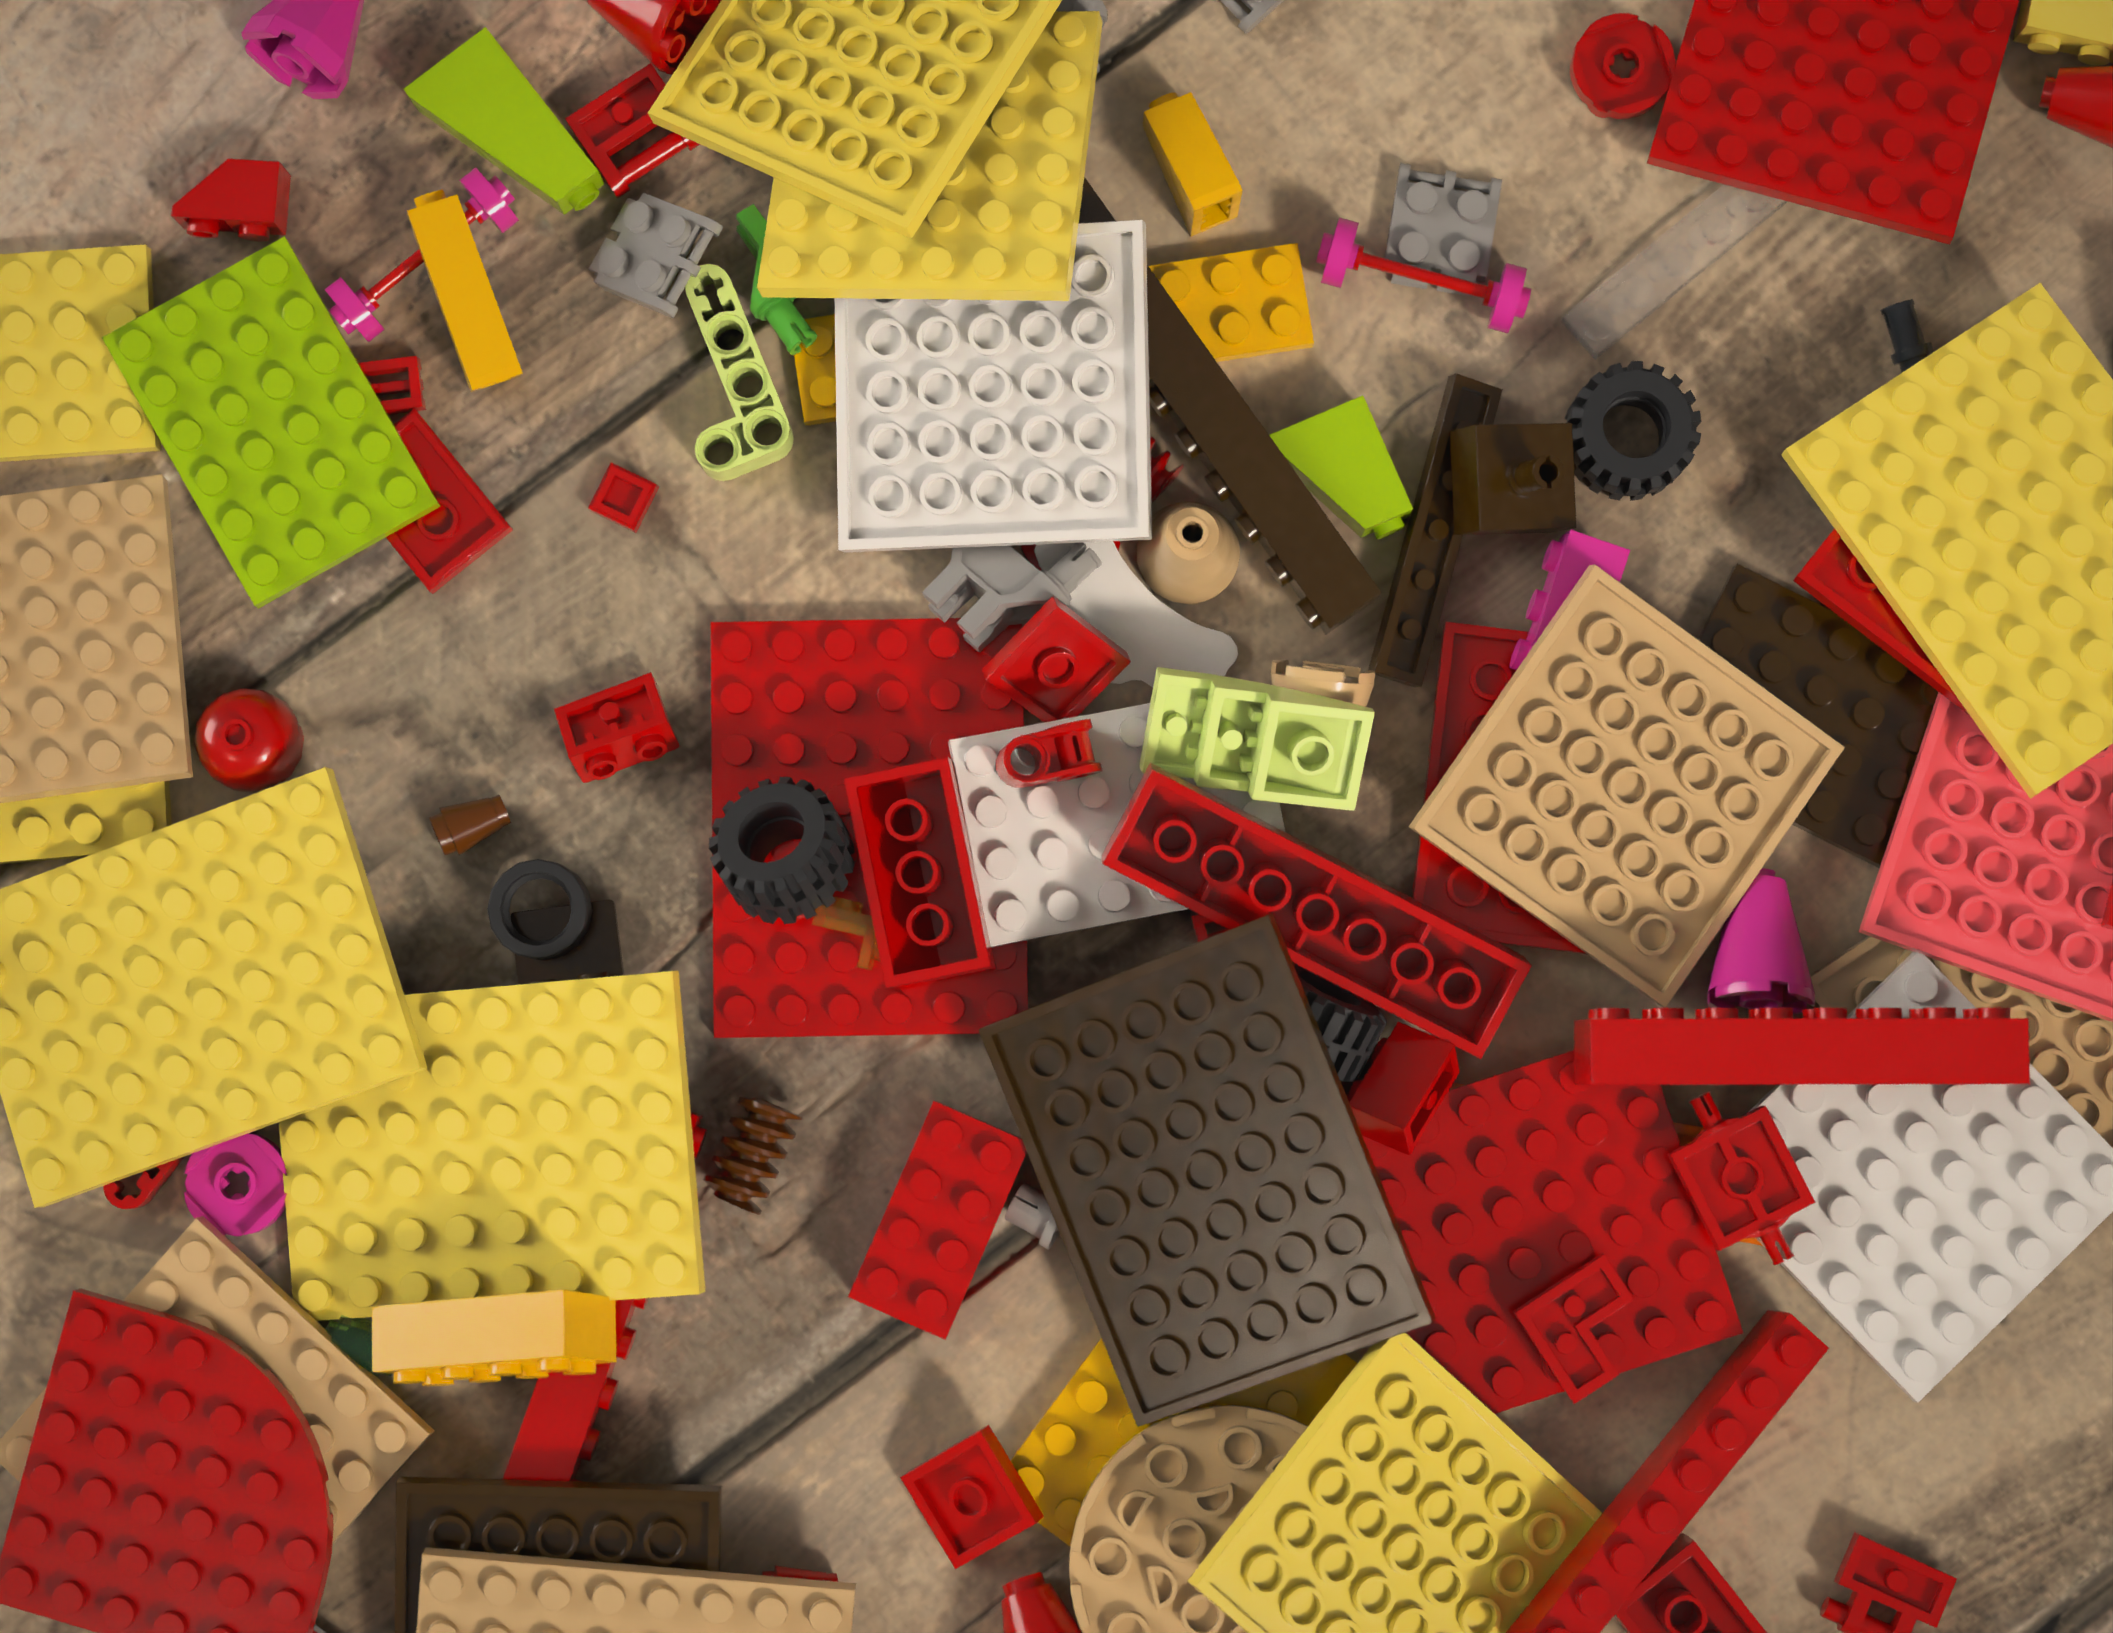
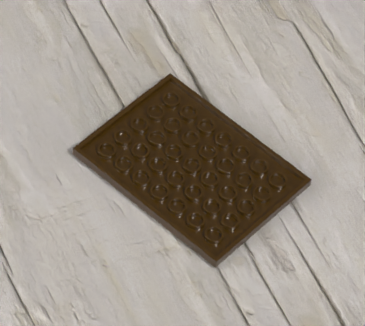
[978,913,1436,1427]

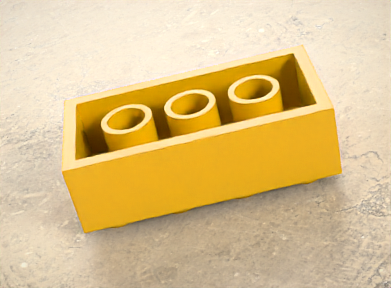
[372,1289,616,1386]

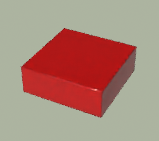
[588,462,659,533]

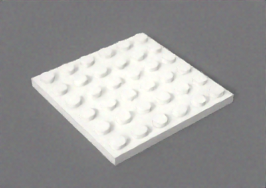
[834,220,1152,552]
[1749,952,2113,1403]

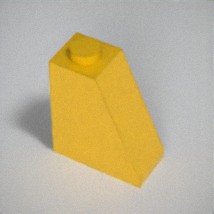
[1143,92,1243,237]

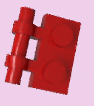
[1820,1532,1957,1633]

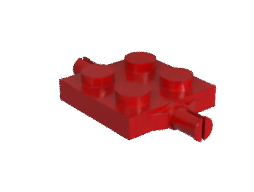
[1667,1091,1815,1265]

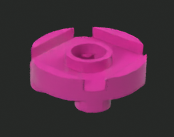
[184,1132,287,1236]

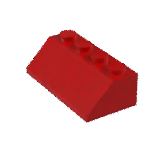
[844,757,996,988]

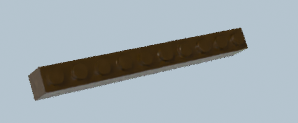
[1079,177,1381,635]

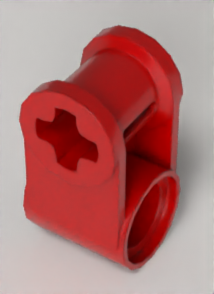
[996,719,1103,788]

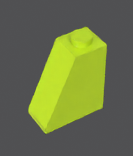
[1269,395,1413,539]

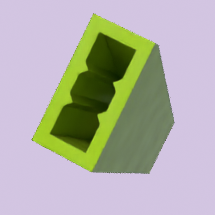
[403,27,605,215]

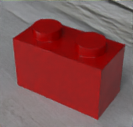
[1347,1022,1460,1156]

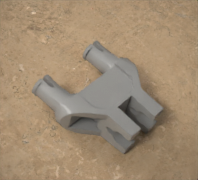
[922,542,1102,652]

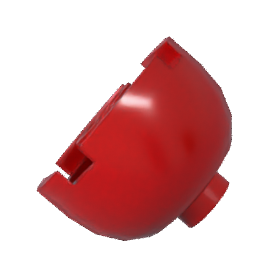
[194,688,304,793]

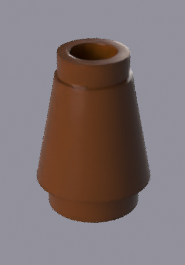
[429,795,511,856]

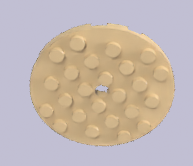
[1069,1405,1308,1633]

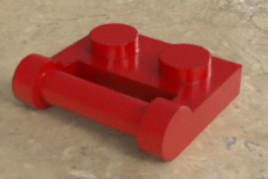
[565,63,701,199]

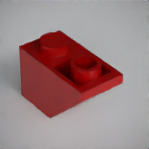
[171,158,291,242]

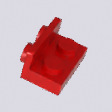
[554,672,680,783]

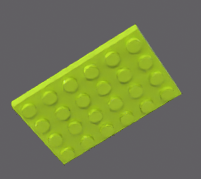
[102,236,441,609]

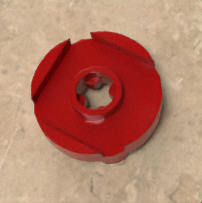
[1570,13,1675,119]

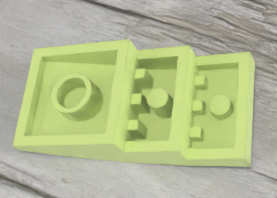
[1139,667,1375,811]

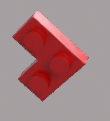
[1513,1253,1635,1404]

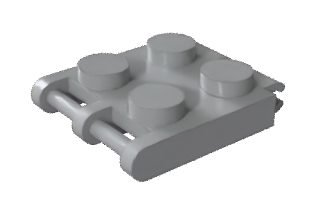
[1384,163,1502,296]
[588,193,723,318]

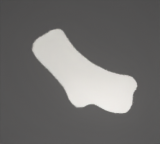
[1035,541,1238,687]

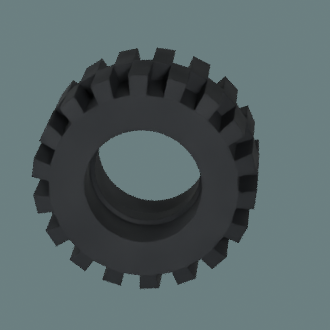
[1565,361,1702,501]
[709,777,855,924]
[1293,963,1387,1082]

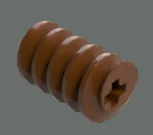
[703,1097,803,1215]

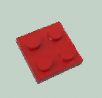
[982,596,1131,722]
[900,1424,1044,1569]

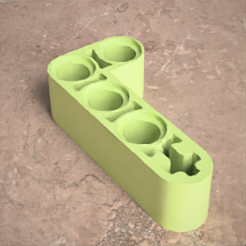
[685,264,794,481]

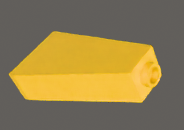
[407,189,523,392]

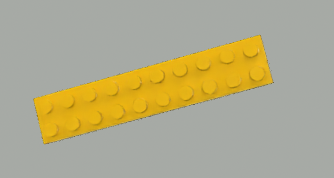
[794,243,1314,426]

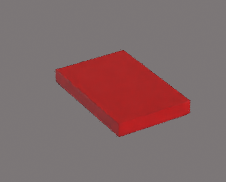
[386,408,513,594]

